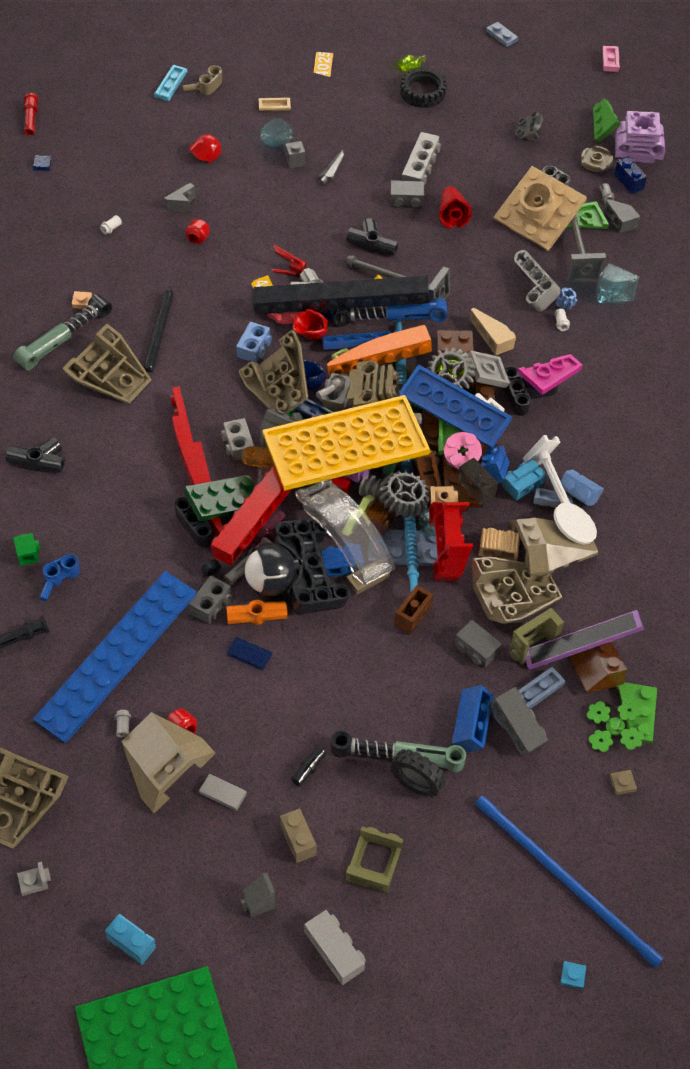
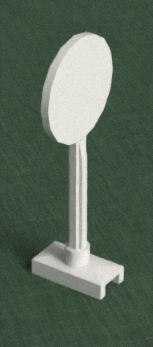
[523,435,597,545]

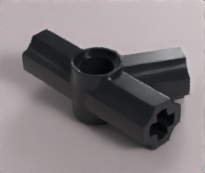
[346,218,399,256]
[5,437,65,473]

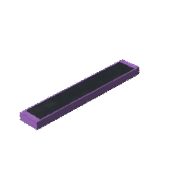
[526,610,644,670]

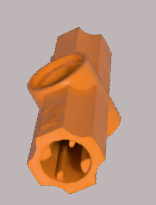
[226,600,287,625]

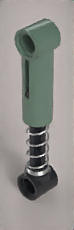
[13,294,112,371]
[331,730,466,773]

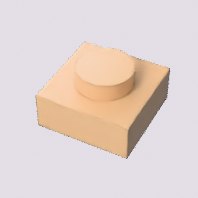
[72,291,92,309]

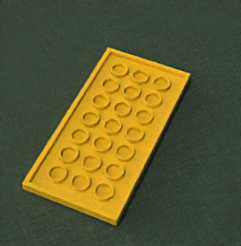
[263,395,430,491]

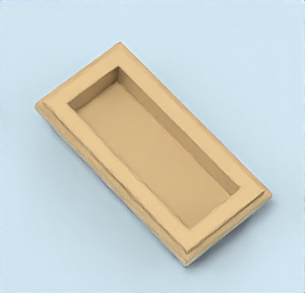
[259,98,291,112]

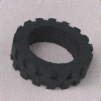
[390,749,446,798]

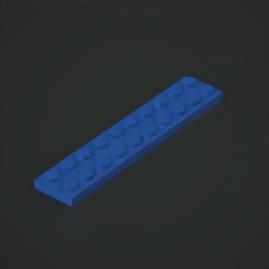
[33,571,197,744]

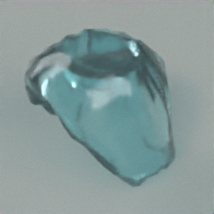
[260,118,293,147]

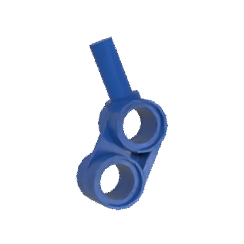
[39,554,80,601]

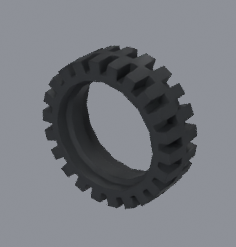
[400,67,447,108]

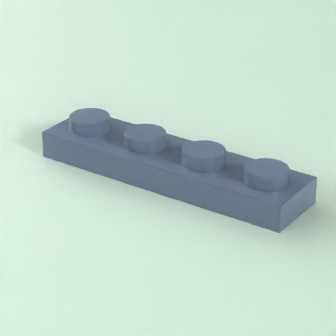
[490,667,565,728]

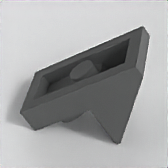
[164,183,195,212]

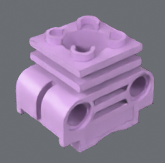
[614,111,665,163]

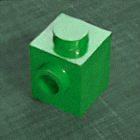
[13,533,41,566]

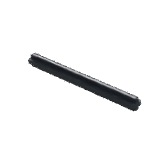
[144,290,173,372]

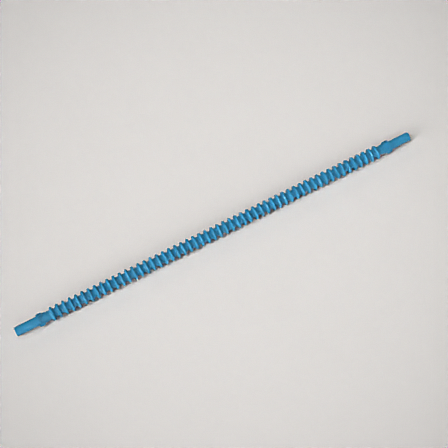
[395,321,419,593]

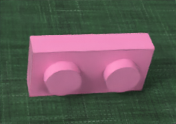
[602,46,620,72]

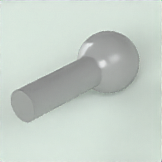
[316,378,345,399]

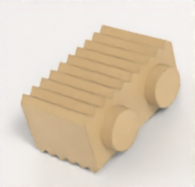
[479,528,520,561]

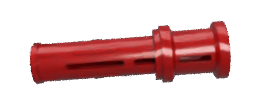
[23,93,38,135]

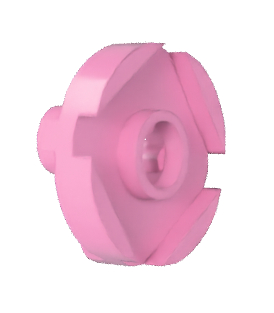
[444,432,482,470]

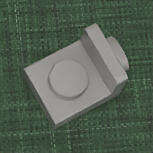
[17,862,51,896]

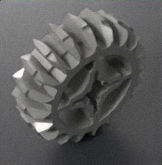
[426,347,475,389]

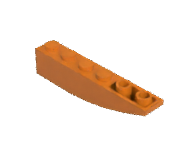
[327,325,432,378]

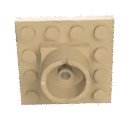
[493,166,587,251]

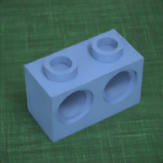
[236,322,272,363]

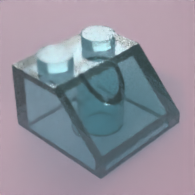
[594,263,640,306]

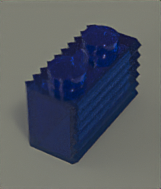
[614,156,647,194]

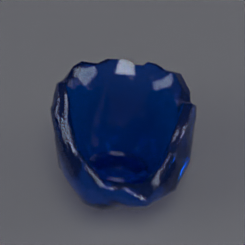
[303,360,327,390]

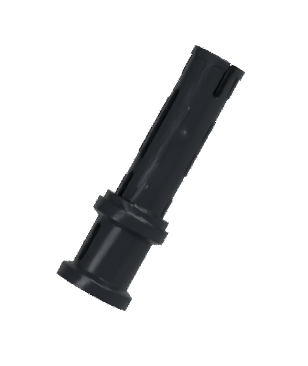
[0,615,50,649]

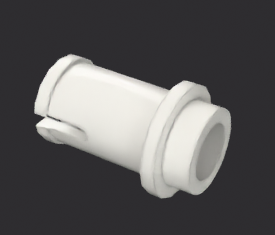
[100,215,122,234]
[554,309,570,331]

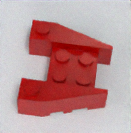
[428,502,473,582]

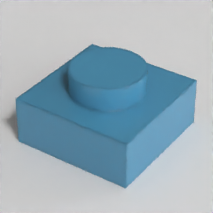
[560,961,586,990]

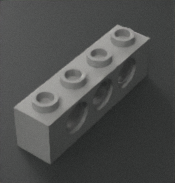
[402,132,441,185]

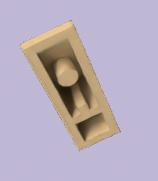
[469,308,516,355]

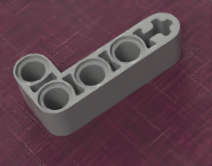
[514,250,561,312]

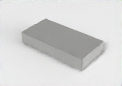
[199,774,247,811]

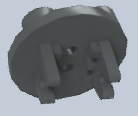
[515,111,543,142]

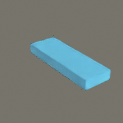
[154,65,187,101]

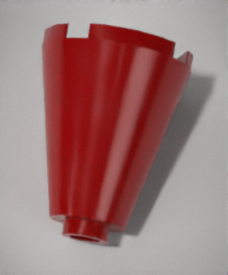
[439,186,472,229]

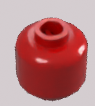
[185,219,210,244]
[167,709,197,734]

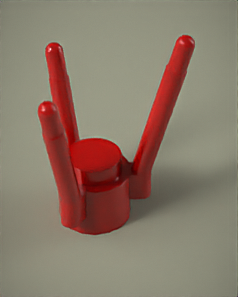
[271,245,307,277]

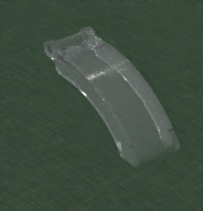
[295,479,395,585]

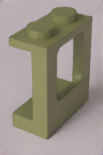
[510,608,564,665]
[346,827,403,894]

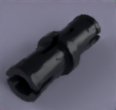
[290,747,326,787]

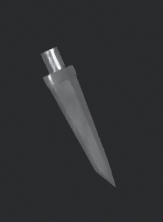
[318,150,344,186]

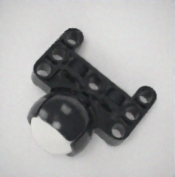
[245,518,351,614]

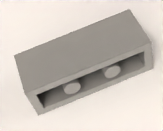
[304,910,366,985]

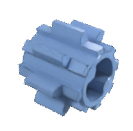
[556,287,577,310]

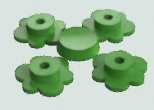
[587,699,644,752]

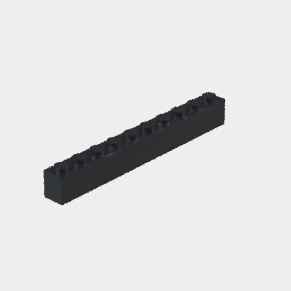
[253,275,430,314]

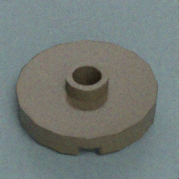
[580,146,613,172]

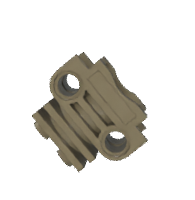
[347,361,403,408]

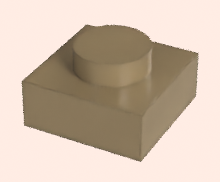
[610,770,637,795]

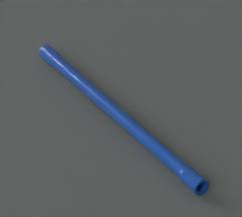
[475,795,664,968]

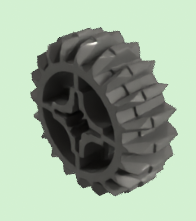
[379,470,431,518]

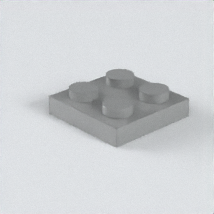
[468,351,510,388]

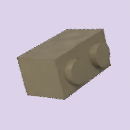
[280,809,317,863]

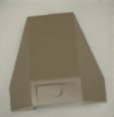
[239,330,308,415]
[472,557,562,624]
[121,712,216,813]

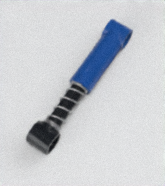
[333,298,447,326]

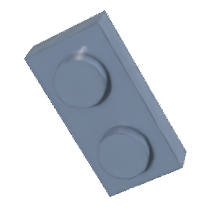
[486,22,518,47]
[533,487,573,508]

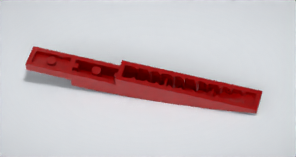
[170,386,222,537]

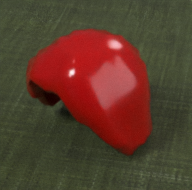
[189,134,222,163]
[292,309,328,341]

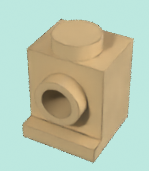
[430,486,458,504]

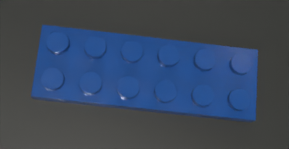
[398,364,512,449]

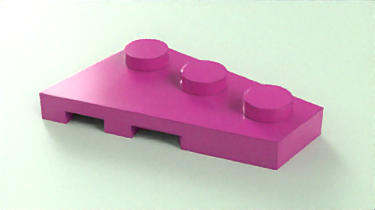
[518,354,583,395]

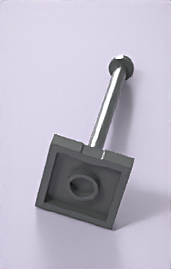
[567,215,606,283]
[346,255,450,311]

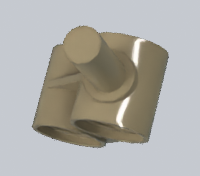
[183,66,222,95]

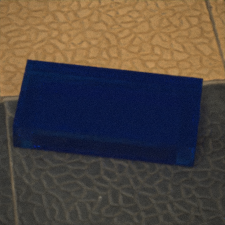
[227,637,272,671]

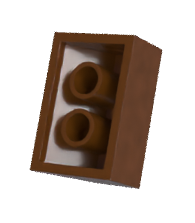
[568,641,627,694]

